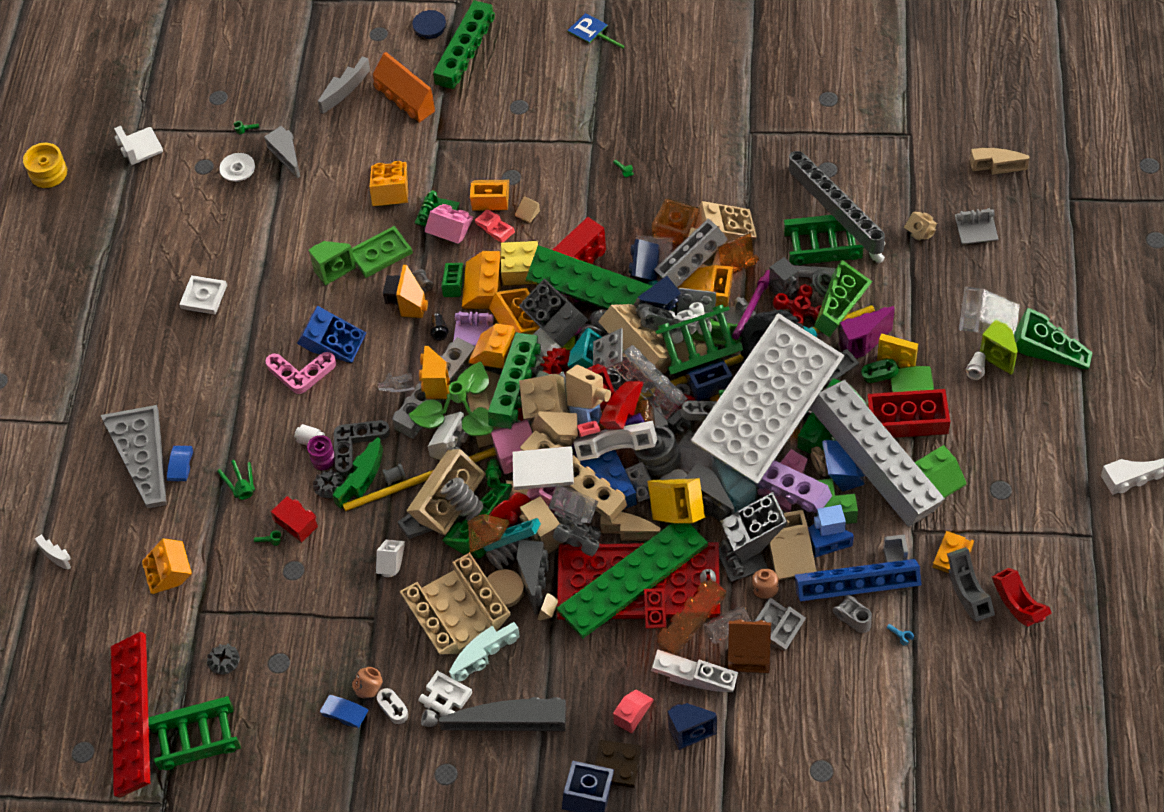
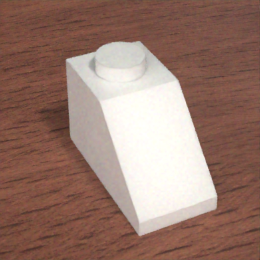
[376,540,405,577]

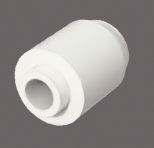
[294,424,325,446]

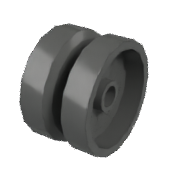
[634,426,681,476]

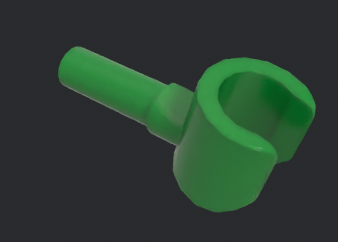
[234,121,259,135]
[613,160,634,177]
[254,530,281,546]

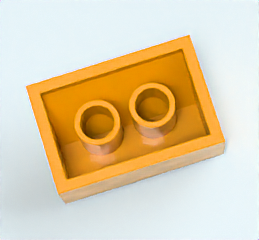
[462,251,501,309]
[489,288,540,335]

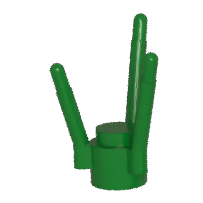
[218,460,255,500]

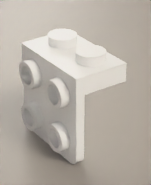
[114,126,163,165]

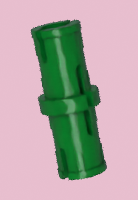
[486,459,501,488]

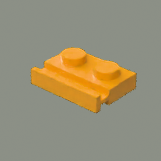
[932,531,974,573]

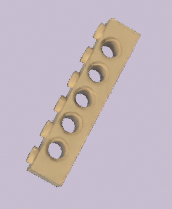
[520,430,627,523]

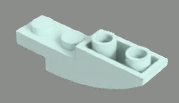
[449,622,520,682]

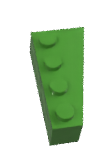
[814,260,872,338]

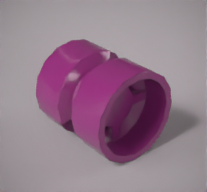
[307,435,335,471]

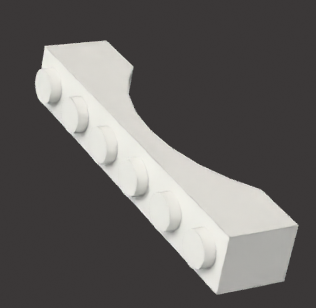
[1101,458,1164,495]

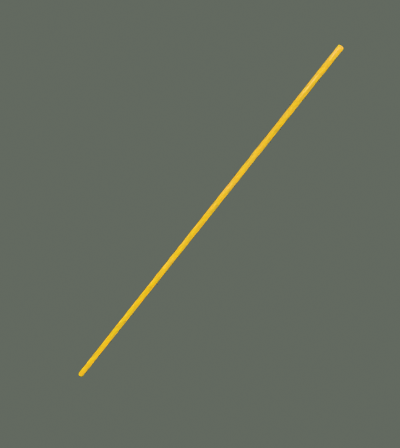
[343,305,875,511]

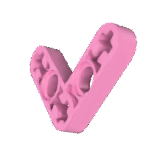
[266,352,336,394]

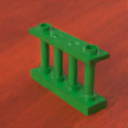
[784,215,864,266]
[655,304,743,375]
[148,696,241,771]

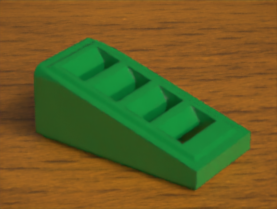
[441,263,464,297]

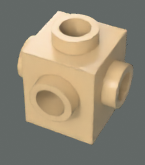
[904,212,937,240]

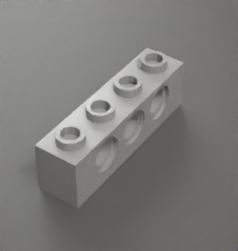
[654,218,728,287]

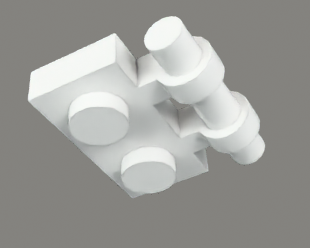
[419,671,472,716]

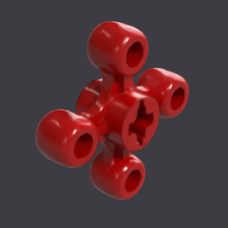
[773,284,821,326]

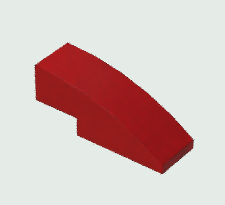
[599,381,644,430]

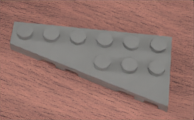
[100,405,167,508]

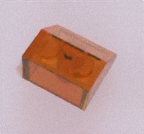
[652,198,700,246]

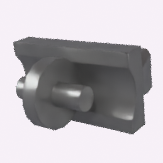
[625,462,651,502]

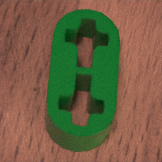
[861,359,899,383]

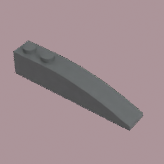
[439,697,567,731]

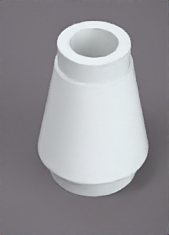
[966,352,986,380]

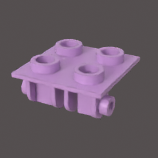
[453,311,494,346]

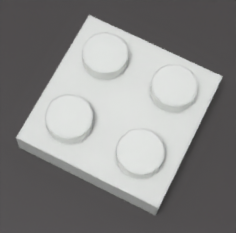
[179,275,227,314]

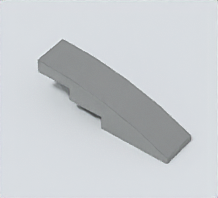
[318,56,370,114]

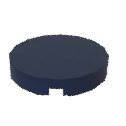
[412,10,447,39]

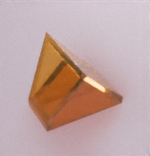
[468,514,509,553]

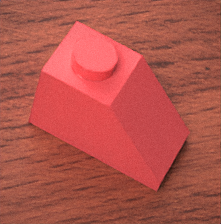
[613,690,654,733]

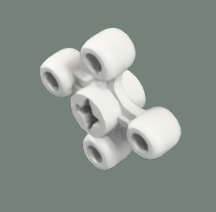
[669,302,712,344]

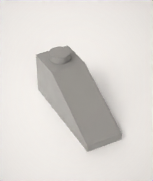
[264,126,300,178]

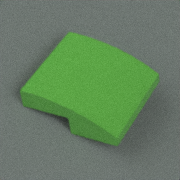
[891,366,934,392]

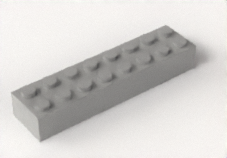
[810,380,945,527]

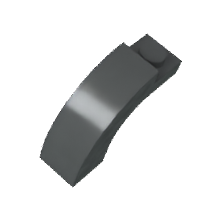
[947,547,995,622]

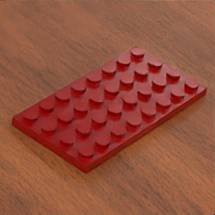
[557,542,720,620]

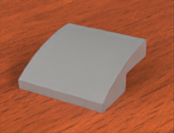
[754,598,806,651]

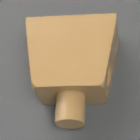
[566,365,611,409]

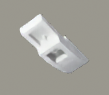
[651,650,738,692]

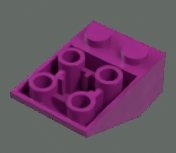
[839,306,895,359]

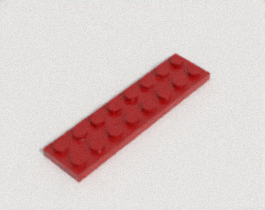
[111,632,150,798]

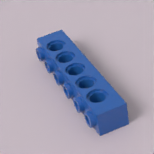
[795,559,921,601]

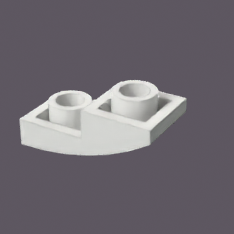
[35,534,71,570]

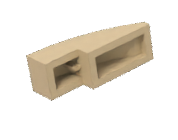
[970,148,1030,175]
[601,512,660,541]

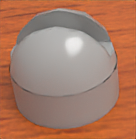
[700,569,716,587]
[421,709,438,727]

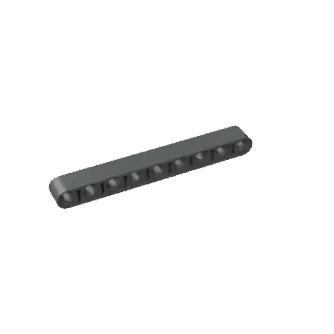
[789,151,885,254]

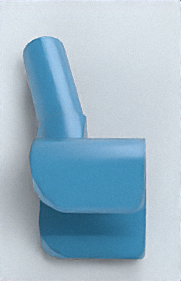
[887,624,914,646]

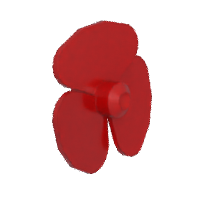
[485,492,531,532]

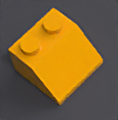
[469,324,515,369]

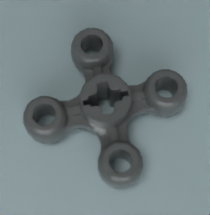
[553,513,601,556]

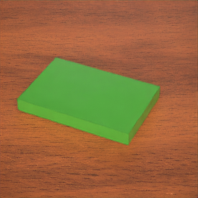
[352,226,413,278]

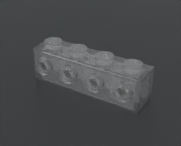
[613,345,688,420]

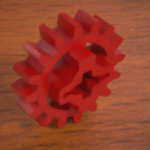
[540,348,571,381]

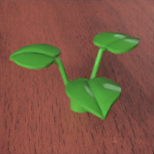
[409,361,494,436]

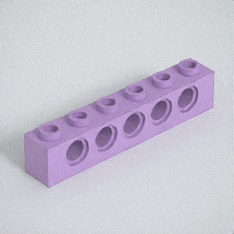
[721,460,832,513]

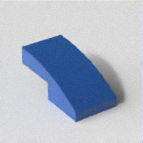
[167,446,193,481]
[320,695,368,728]

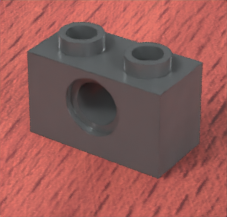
[769,257,799,299]

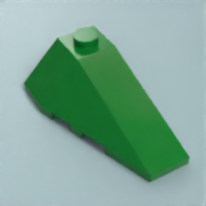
[1013,308,1092,370]
[442,483,513,559]

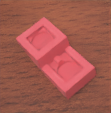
[475,209,515,243]
[577,420,600,437]

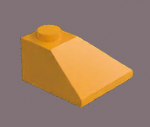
[396,265,428,318]

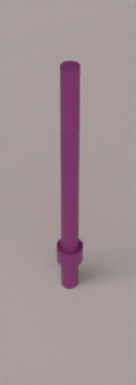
[732,270,770,340]

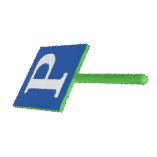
[567,13,624,49]

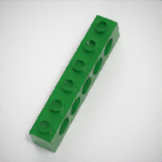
[433,0,495,89]
[488,332,541,429]

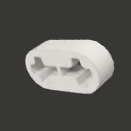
[377,688,408,724]

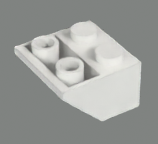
[428,412,468,460]

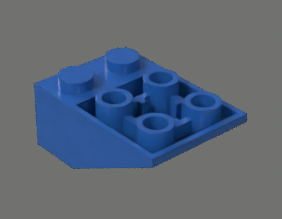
[297,306,366,363]

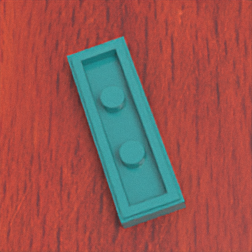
[483,518,541,552]

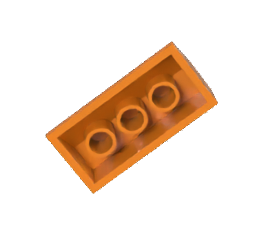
[373,52,435,123]

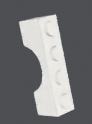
[574,421,657,461]

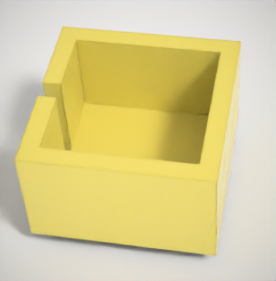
[501,241,538,285]

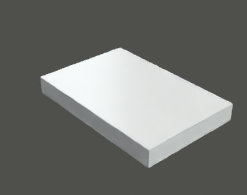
[513,446,574,490]

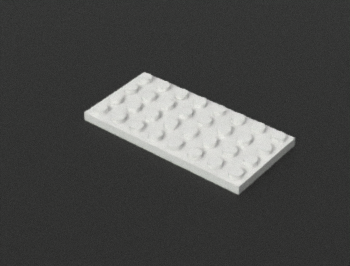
[691,313,844,485]

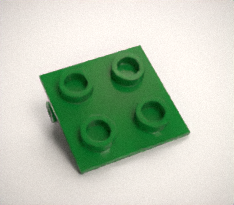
[415,190,460,226]

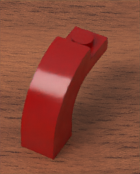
[991,568,1052,627]

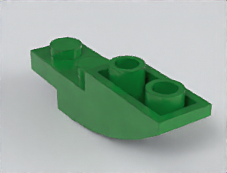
[332,437,383,508]

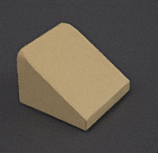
[515,196,540,223]
[538,593,558,621]

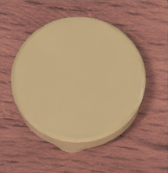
[487,569,525,609]

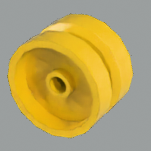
[23,143,67,188]

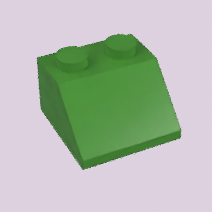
[308,241,356,286]
[915,445,967,498]

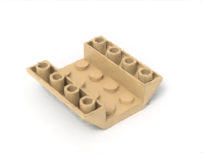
[400,553,511,655]

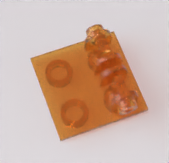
[718,232,759,274]

